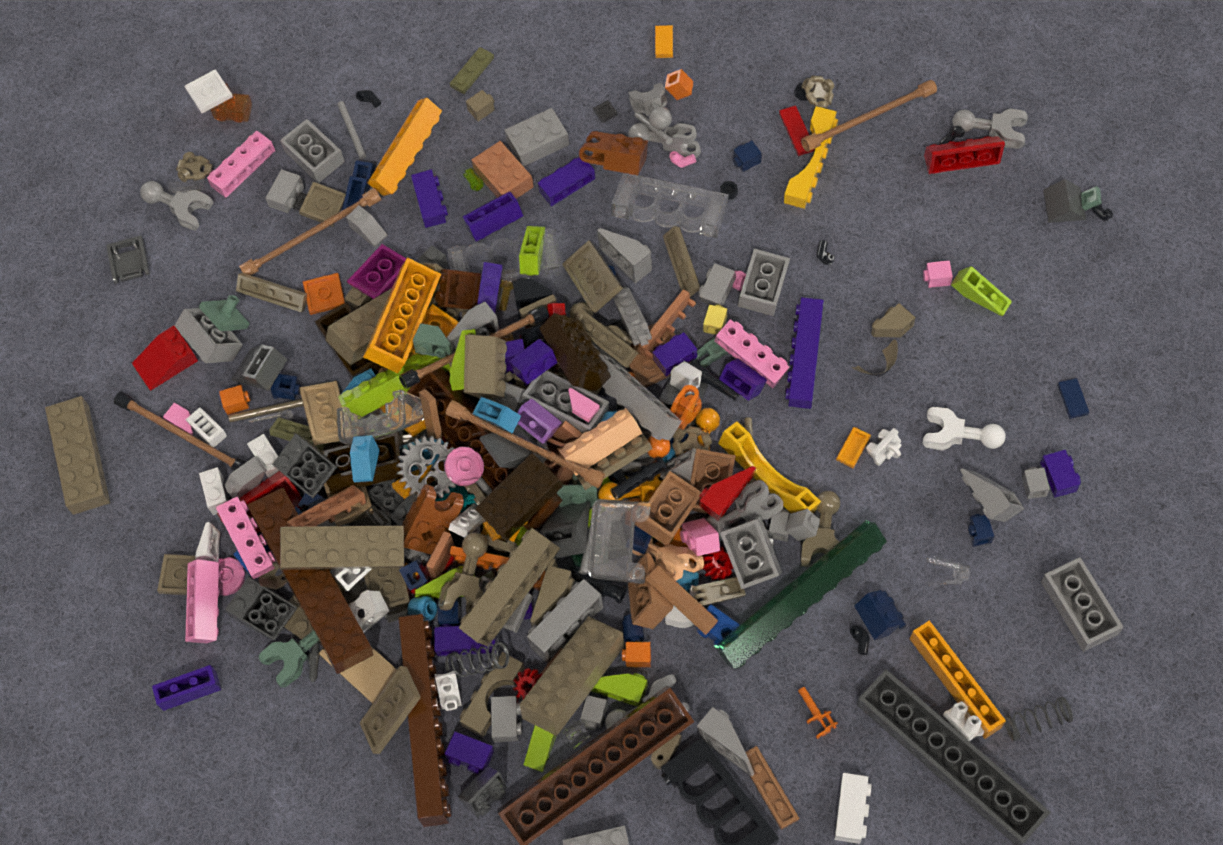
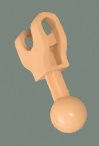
[629,537,704,581]

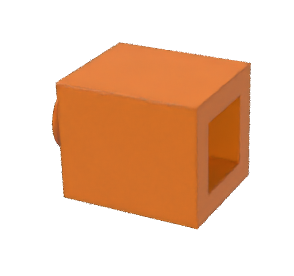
[665,69,694,100]
[219,385,251,415]
[622,642,651,667]

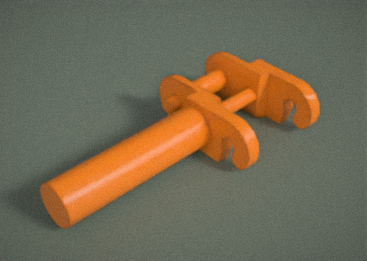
[798,687,838,739]

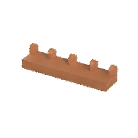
[639,289,696,360]
[287,485,366,527]

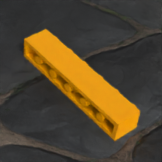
[367,98,442,196]
[910,620,1006,739]

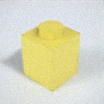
[703,305,727,335]

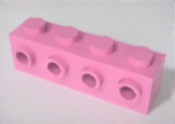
[207,131,275,198]
[714,319,789,388]
[216,497,276,580]
[185,560,220,643]

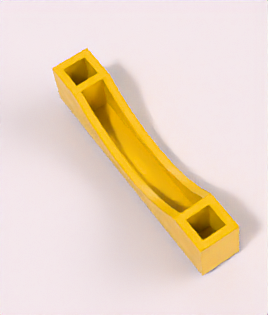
[784,106,839,209]
[718,421,821,514]

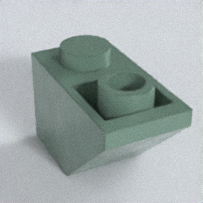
[413,323,452,358]

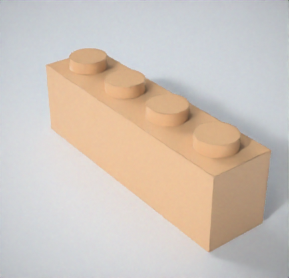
[559,408,642,476]

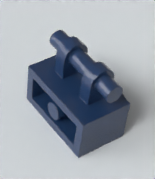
[854,590,906,640]

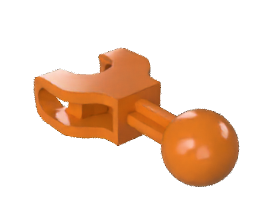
[647,385,702,458]

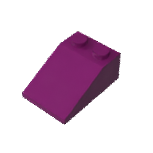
[347,244,406,299]

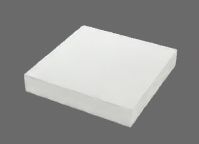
[185,69,233,113]

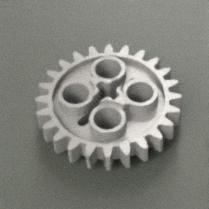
[396,436,455,498]

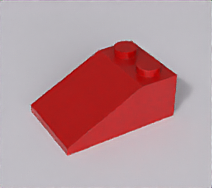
[132,325,198,391]
[699,466,756,521]

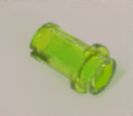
[463,168,483,191]

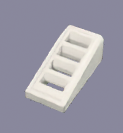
[186,408,227,447]
[195,522,220,562]

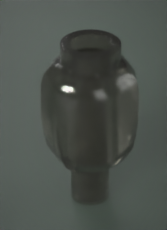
[344,580,366,604]

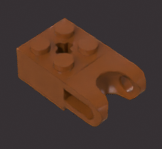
[579,131,648,176]
[402,484,464,555]

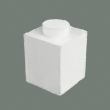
[670,361,702,395]

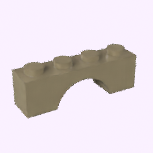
[460,652,525,738]

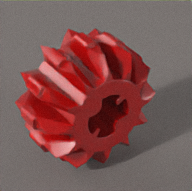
[702,547,733,581]
[513,668,543,699]

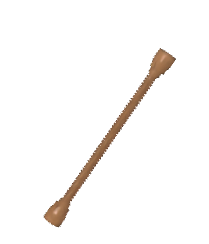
[801,80,937,152]
[239,188,381,275]
[446,400,605,488]

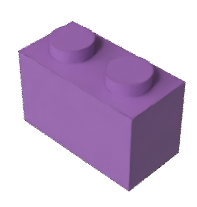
[517,398,562,444]

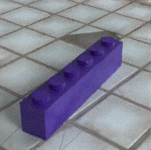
[785,297,824,409]

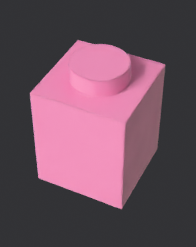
[923,261,953,288]

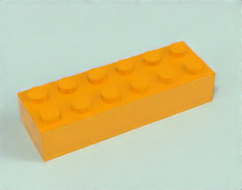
[363,257,441,373]

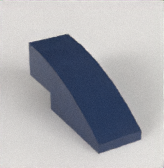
[342,160,376,210]

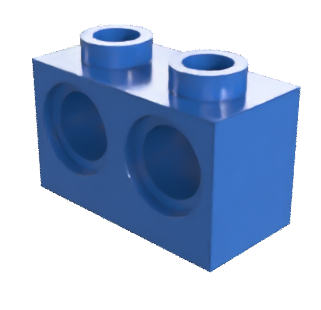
[696,604,743,652]

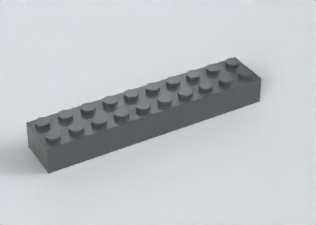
[857,669,1051,845]

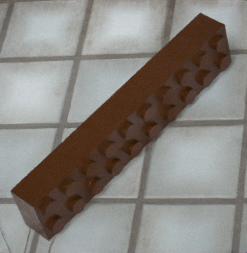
[406,367,563,531]
[247,488,373,674]
[399,614,452,827]
[497,686,694,845]

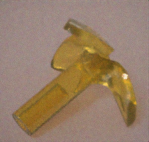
[499,280,514,311]

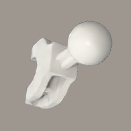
[922,407,1006,450]

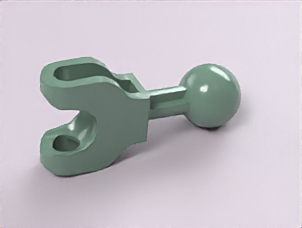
[259,629,319,688]

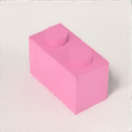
[680,518,720,556]

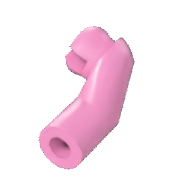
[669,151,696,168]

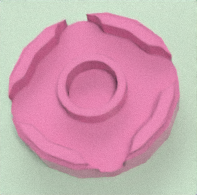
[444,447,484,486]
[218,557,246,596]

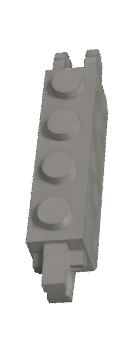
[613,286,652,346]

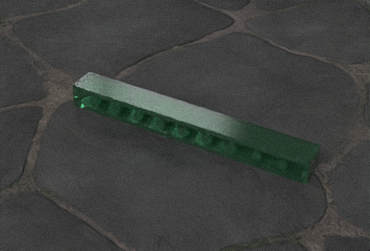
[714,520,887,669]

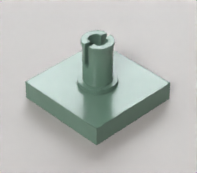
[199,295,250,331]
[557,474,599,509]

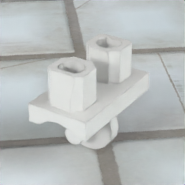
[866,428,901,466]
[435,671,462,711]
[943,701,984,741]

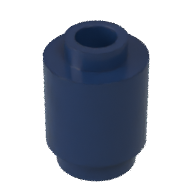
[622,614,644,643]

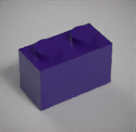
[653,332,697,377]
[509,339,558,385]
[719,358,767,401]
[1040,450,1081,498]
[445,731,494,774]

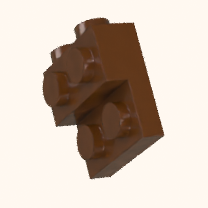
[435,269,481,310]

